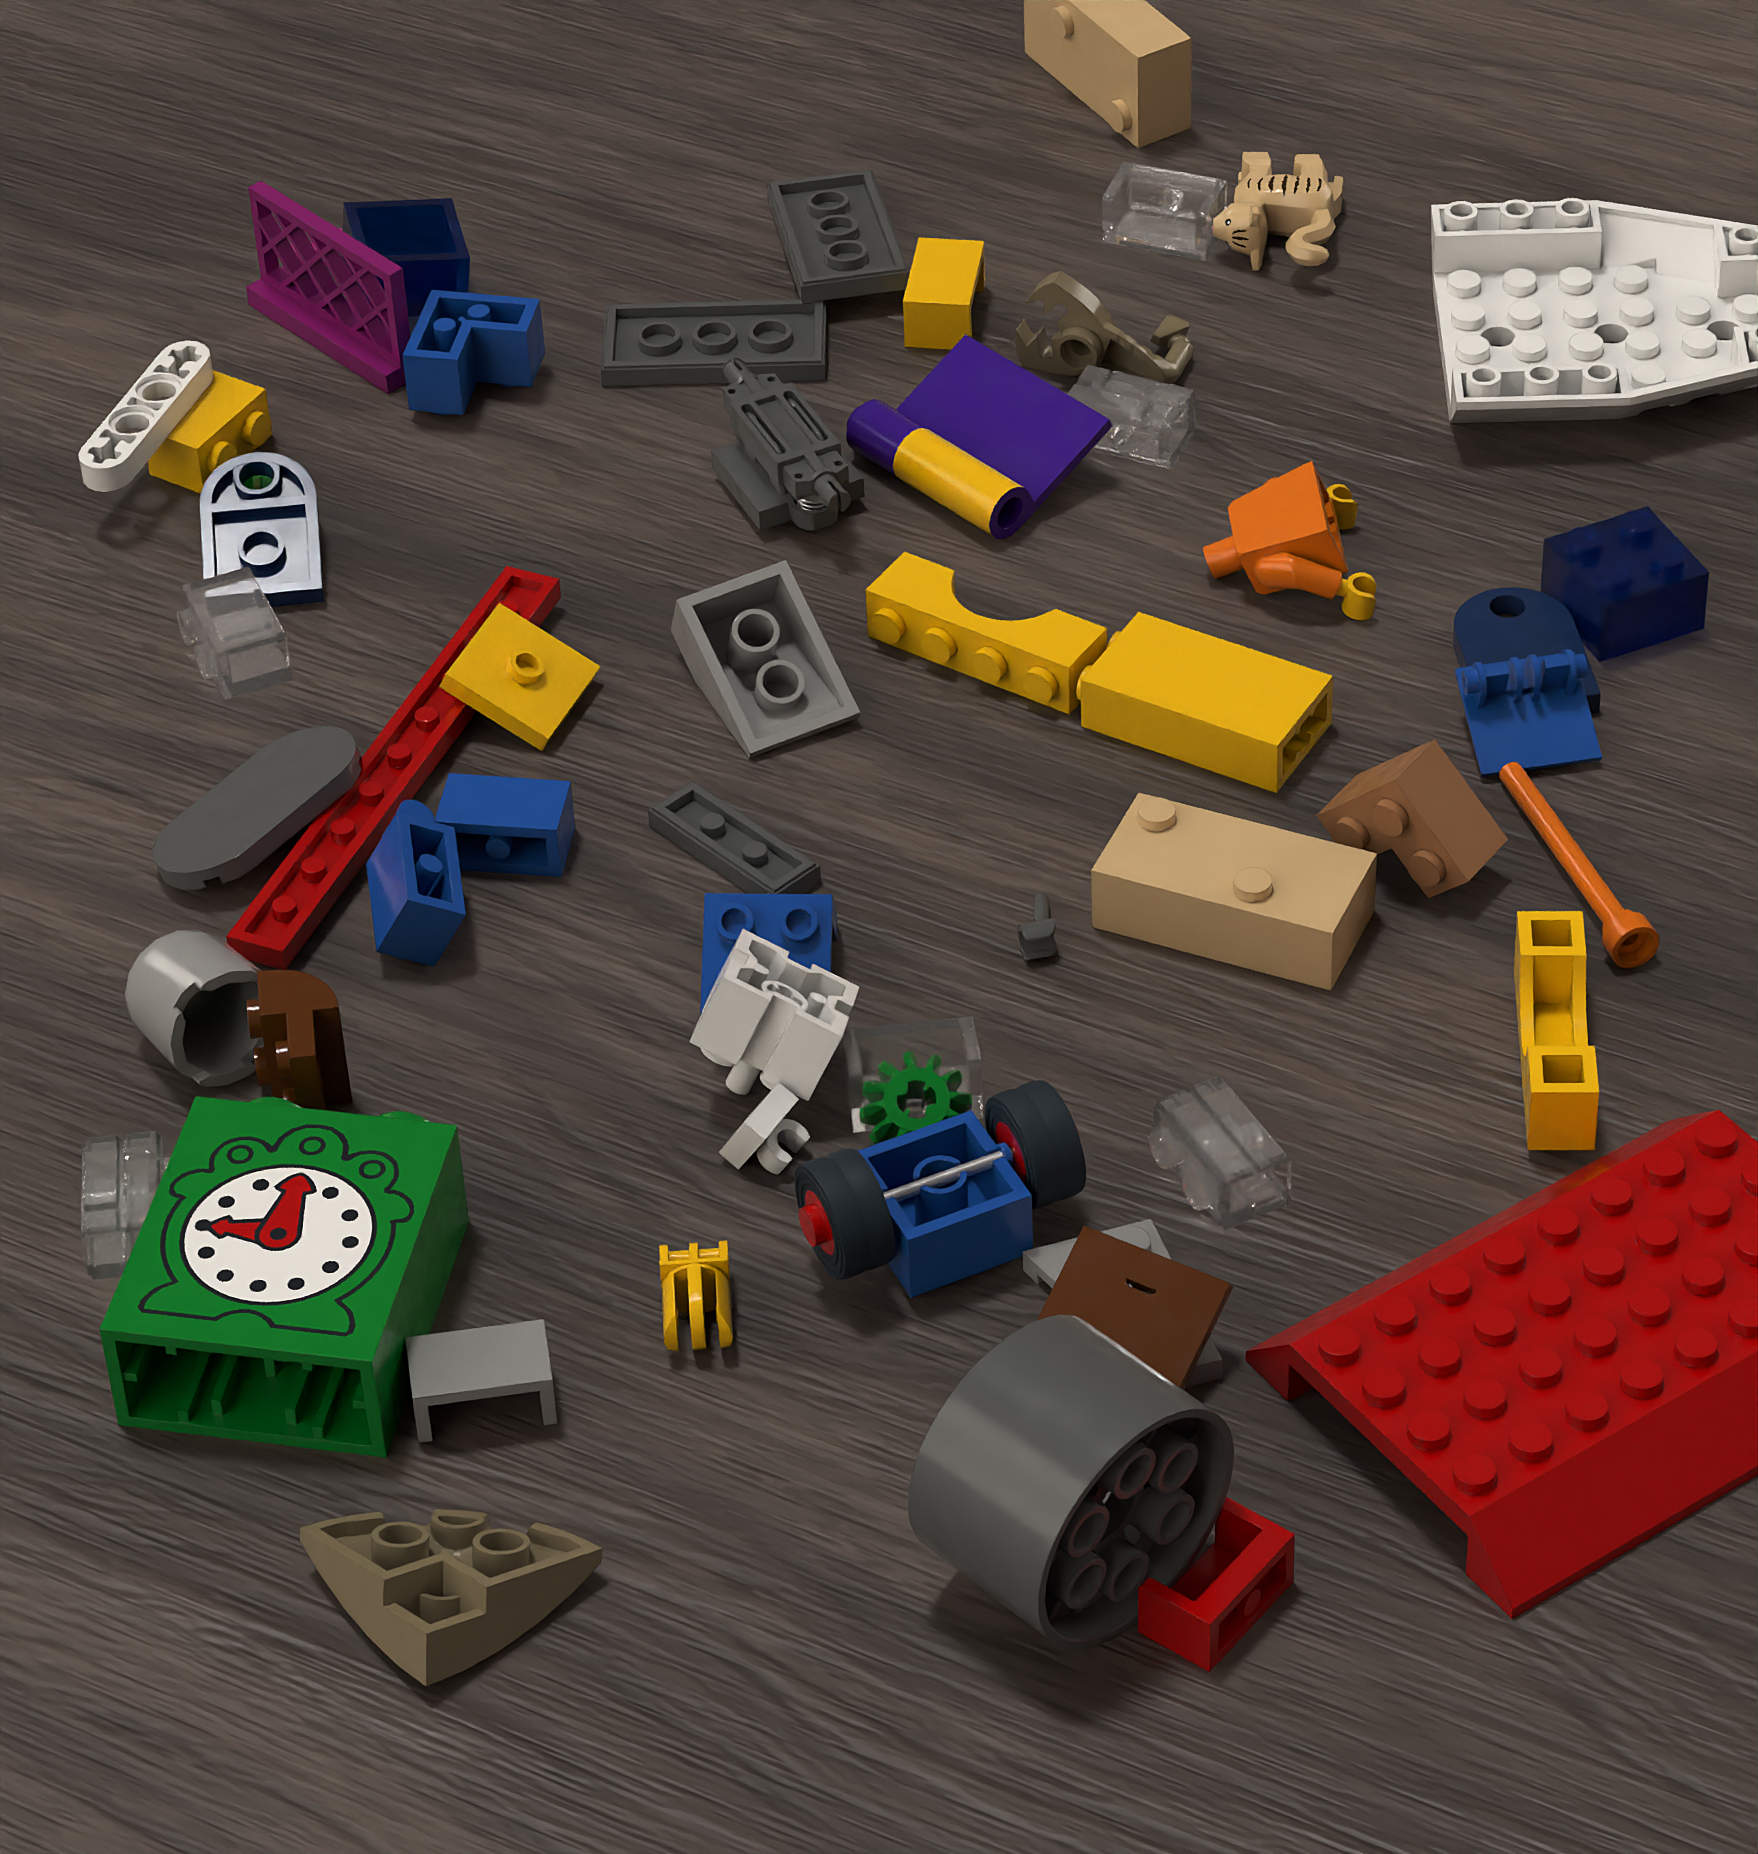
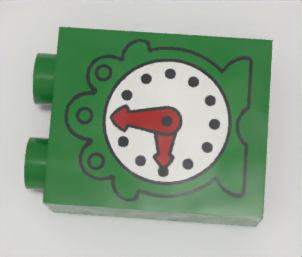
[99,1096,469,1458]

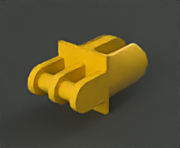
[659,1240,733,1351]

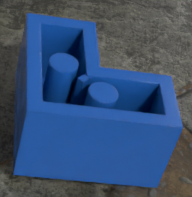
[403,290,545,415]

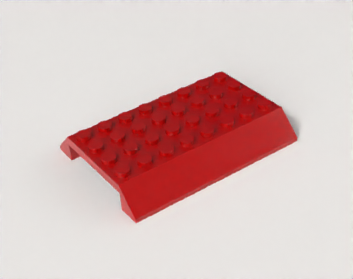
[1245,1109,1758,1619]

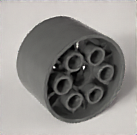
[908,1315,1234,1650]

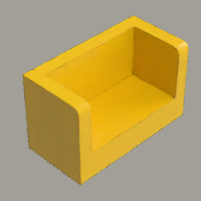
[903,237,985,350]

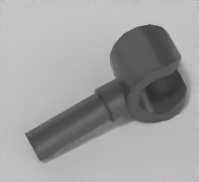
[1017,893,1058,961]

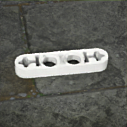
[78,341,214,492]

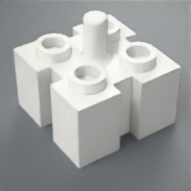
[689,929,859,1101]

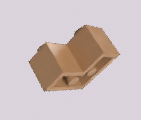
[1316,739,1508,898]

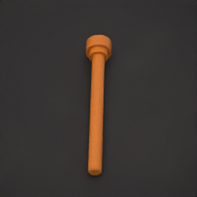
[1499,762,1660,968]

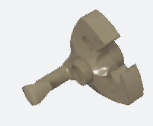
[1015,271,1194,391]

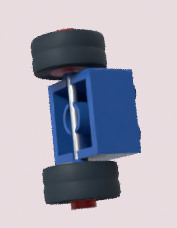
[794,1080,1086,1298]

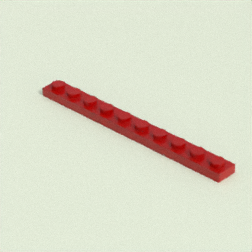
[226,566,561,970]

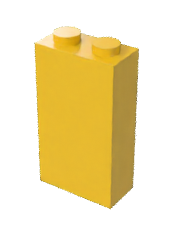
[1076,612,1333,793]

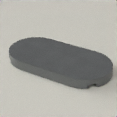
[152,726,362,890]

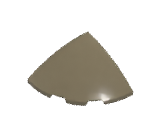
[300,1509,603,1686]

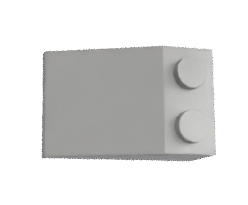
[671,560,861,758]

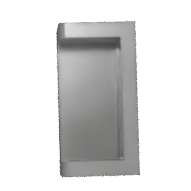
[405,1319,558,1443]

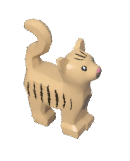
[1212,152,1343,271]

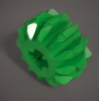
[859,1051,973,1146]

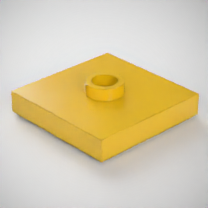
[439,603,601,751]

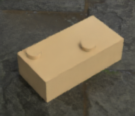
[1024,0,1192,148]
[1091,793,1377,991]

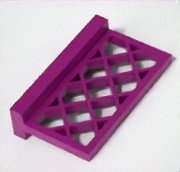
[246,181,411,394]

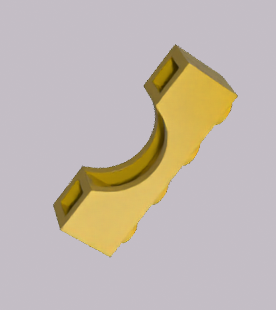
[865,552,1107,714]
[1514,911,1599,1150]

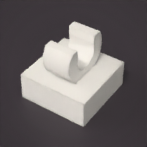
[718,1082,810,1175]

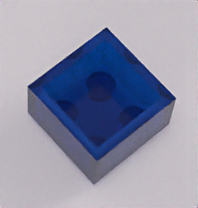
[341,198,470,321]
[1540,506,1709,662]

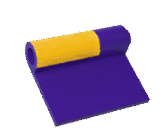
[846,334,1113,539]

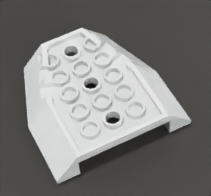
[1431,198,1758,423]

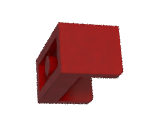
[1138,1497,1295,1672]

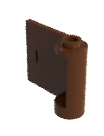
[1037,1225,1233,1390]

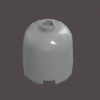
[125,930,264,1087]

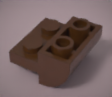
[246,969,353,1111]

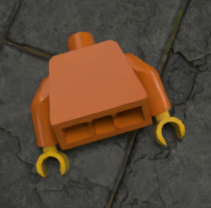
[1203,461,1377,620]

